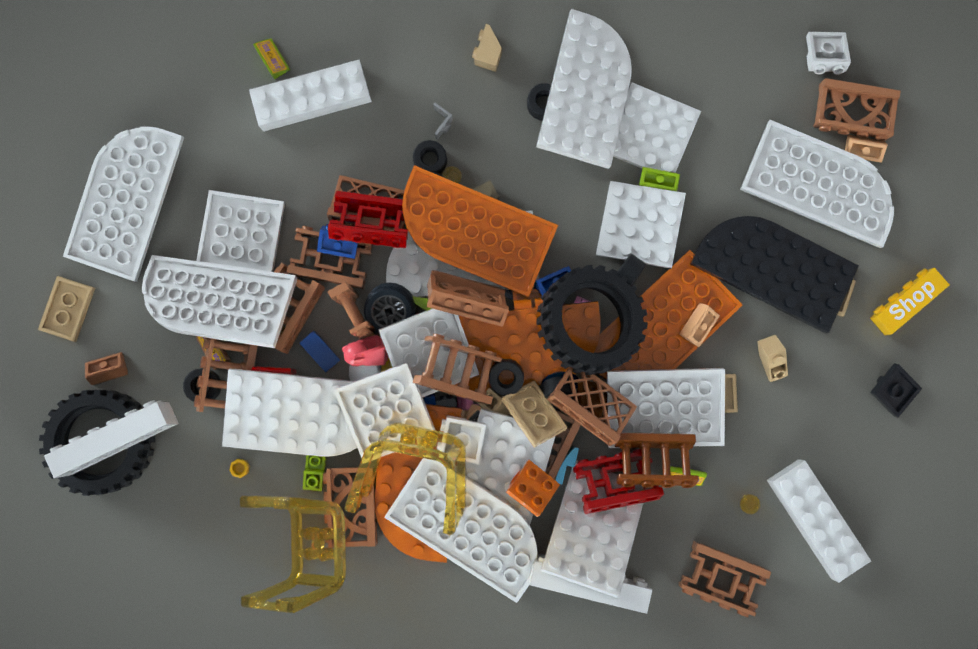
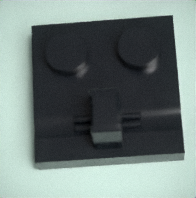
[870,363,922,418]

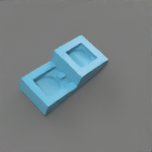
[554,446,579,485]

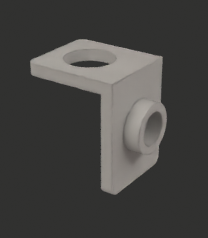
[433,103,453,140]

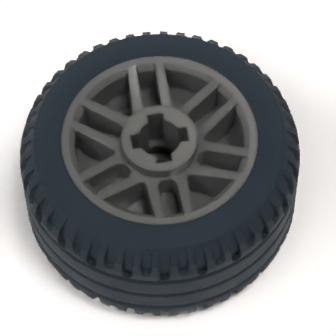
[364,283,416,333]

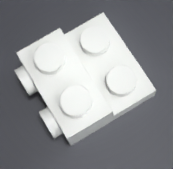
[806,32,851,75]
[437,415,486,464]

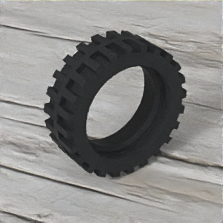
[536,265,648,375]
[39,390,155,496]

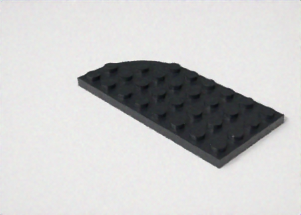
[690,216,859,334]

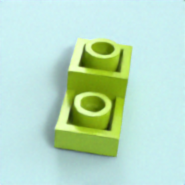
[303,455,326,491]

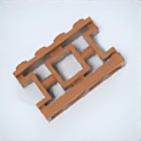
[287,226,373,289]
[678,541,771,617]

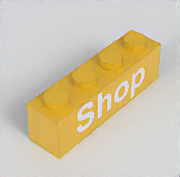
[870,267,950,335]

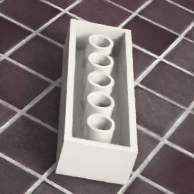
[249,60,372,132]
[44,400,179,478]
[767,459,871,583]
[529,554,652,614]

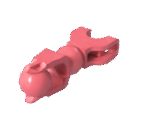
[342,335,389,367]

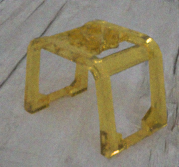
[344,423,466,535]
[240,496,346,613]

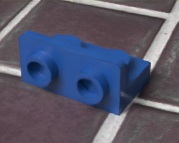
[317,224,358,259]

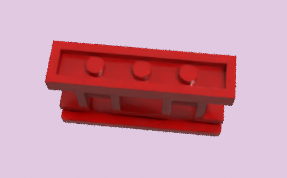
[328,191,408,248]
[573,449,664,514]

